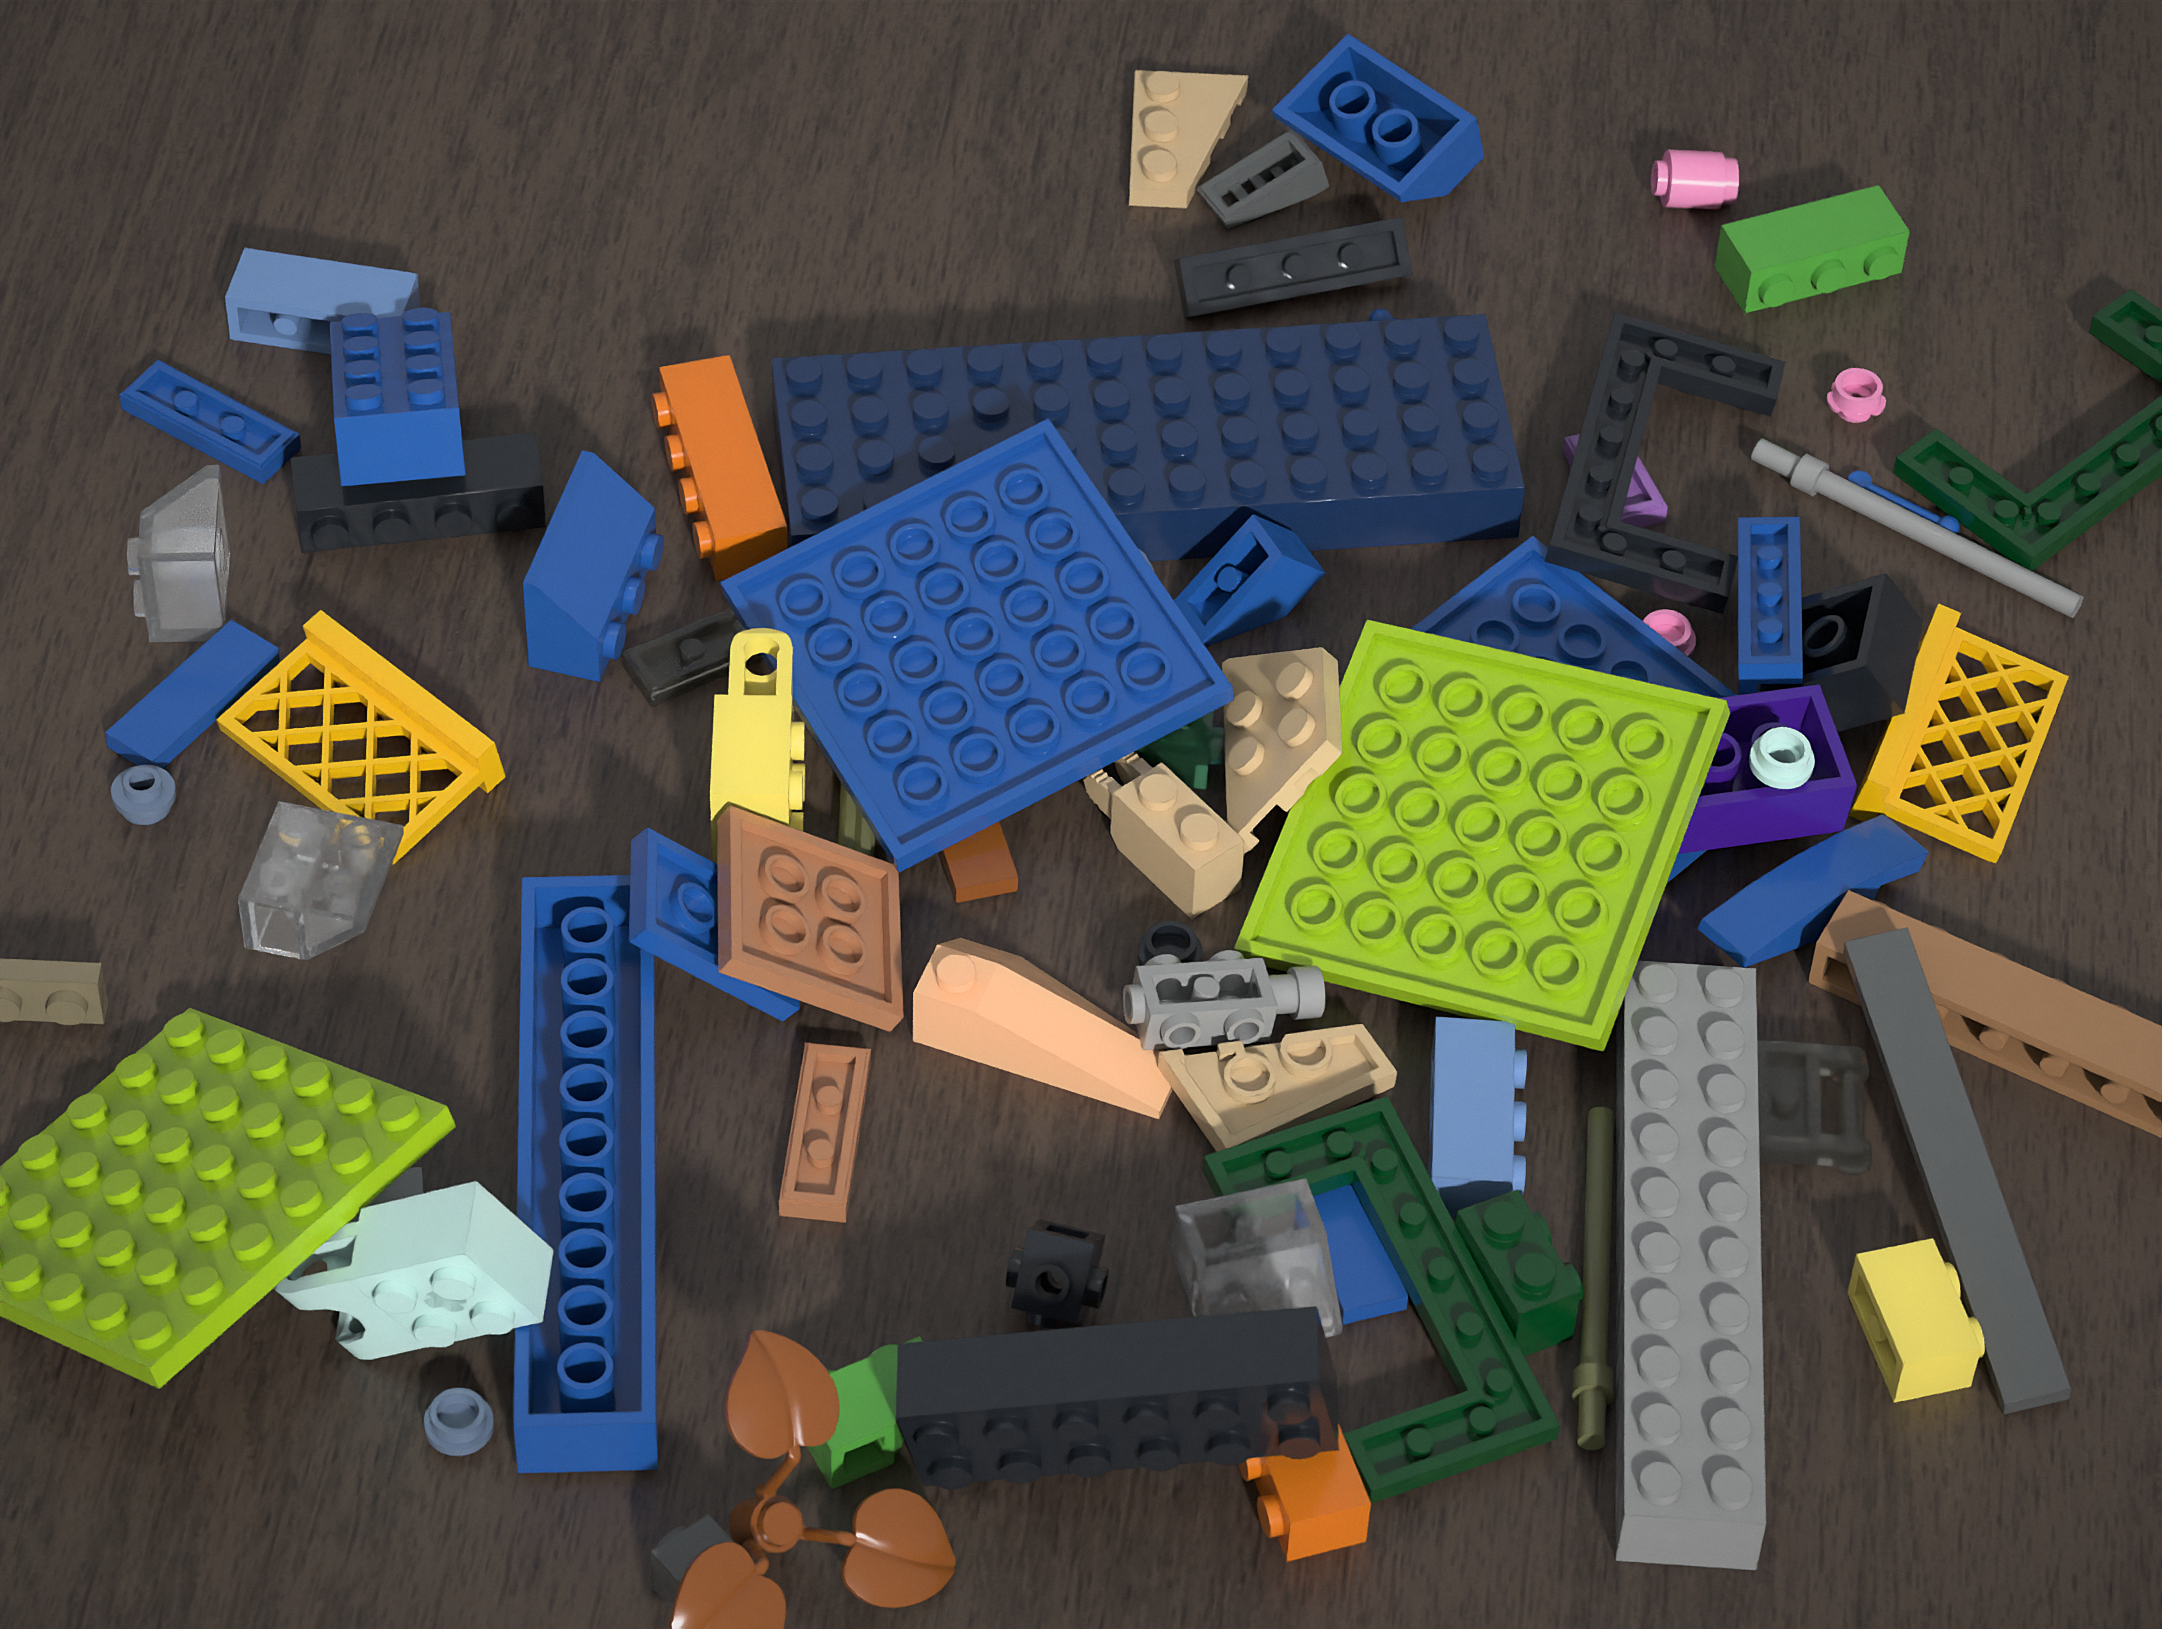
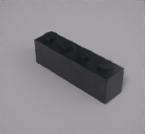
[291,433,546,553]

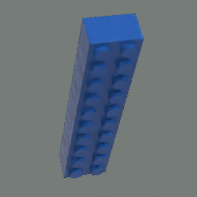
[514,875,658,1473]

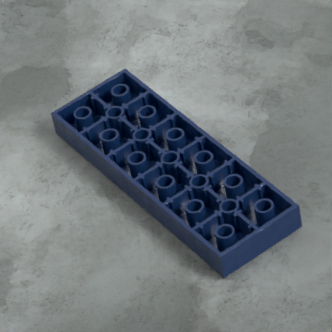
[772,314,1525,562]

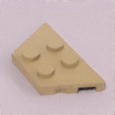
[1222,647,1343,853]

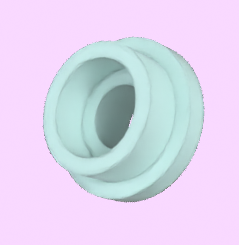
[1749,727,1815,789]

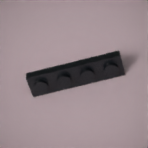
[1174,217,1413,317]

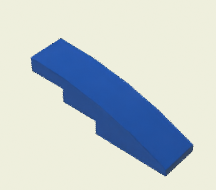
[1697,814,1929,968]

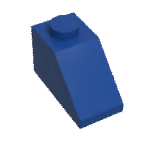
[1174,514,1326,646]

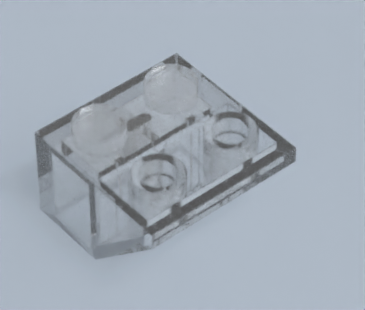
[238,801,404,960]
[1172,1178,1342,1337]

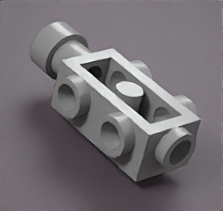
[1123,950,1325,1050]

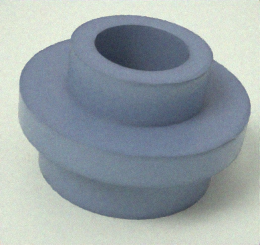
[111,765,176,825]

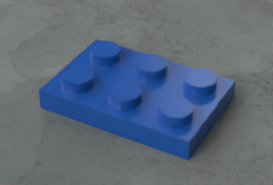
[629,827,800,1022]

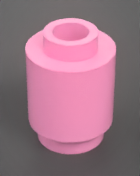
[1651,149,1739,210]

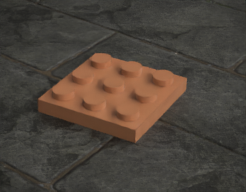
[717,805,904,1032]

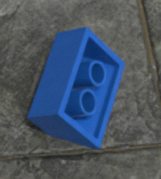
[1272,34,1484,202]
[523,450,664,682]

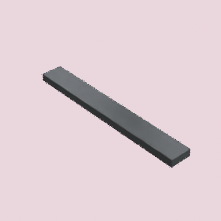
[1843,927,2071,1415]

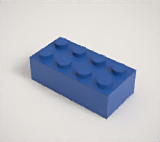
[330,308,465,486]

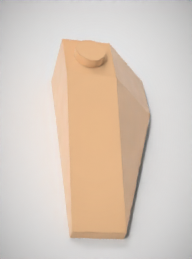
[913,938,1173,1119]

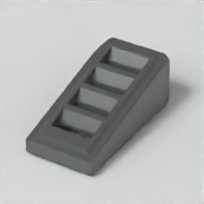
[1196,129,1329,230]

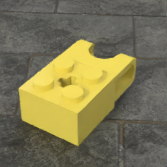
[710,628,805,864]

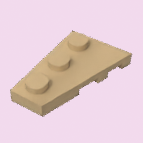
[1129,70,1248,208]

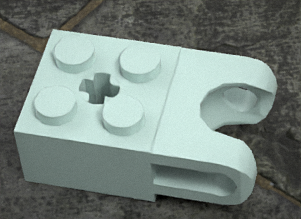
[274,1181,554,1360]

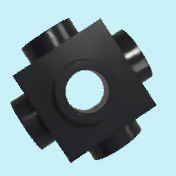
[1005,1219,1109,1329]

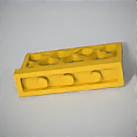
[1849,603,2069,863]
[216,610,506,865]

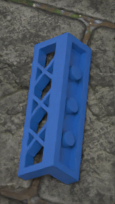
[1738,517,1803,695]

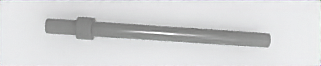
[1751,438,2083,618]

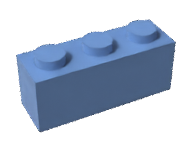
[225,248,420,355]
[1428,1017,1527,1218]

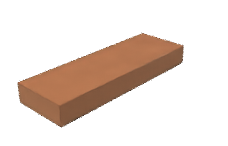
[779,1043,871,1223]

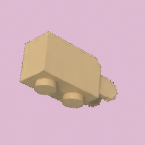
[1083,752,1245,920]

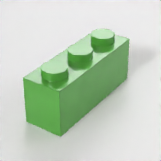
[1715,185,1910,314]

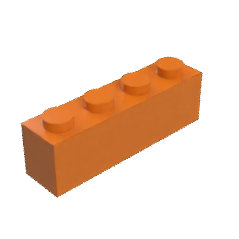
[651,355,788,581]

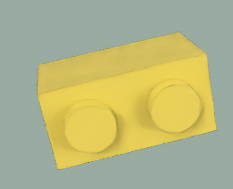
[1847,1238,1985,1403]

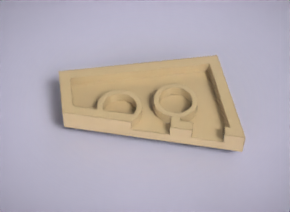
[1158,1024,1397,1152]

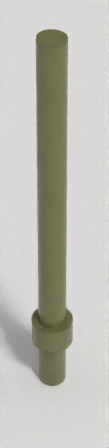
[1572,1107,1614,1450]

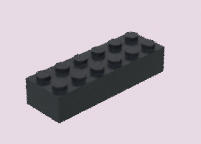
[896,1306,1339,1489]

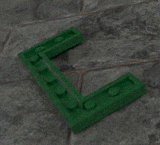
[1893,289,2162,571]
[1202,1096,1561,1504]

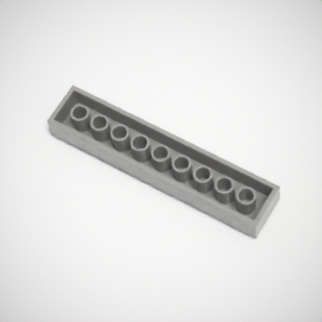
[1616,961,1766,1570]

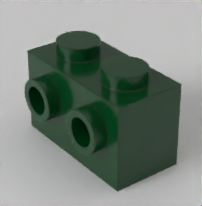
[1455,1189,1583,1357]

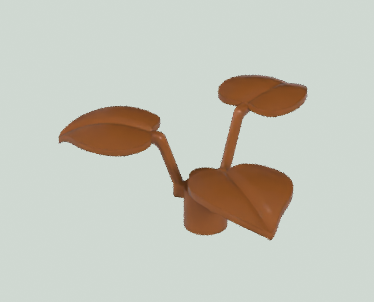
[669,1330,956,1629]

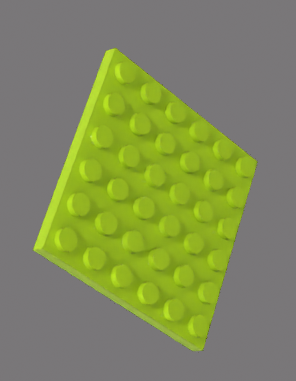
[1234,620,1730,1052]
[0,1008,456,1389]

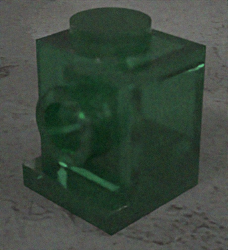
[1134,711,1225,789]

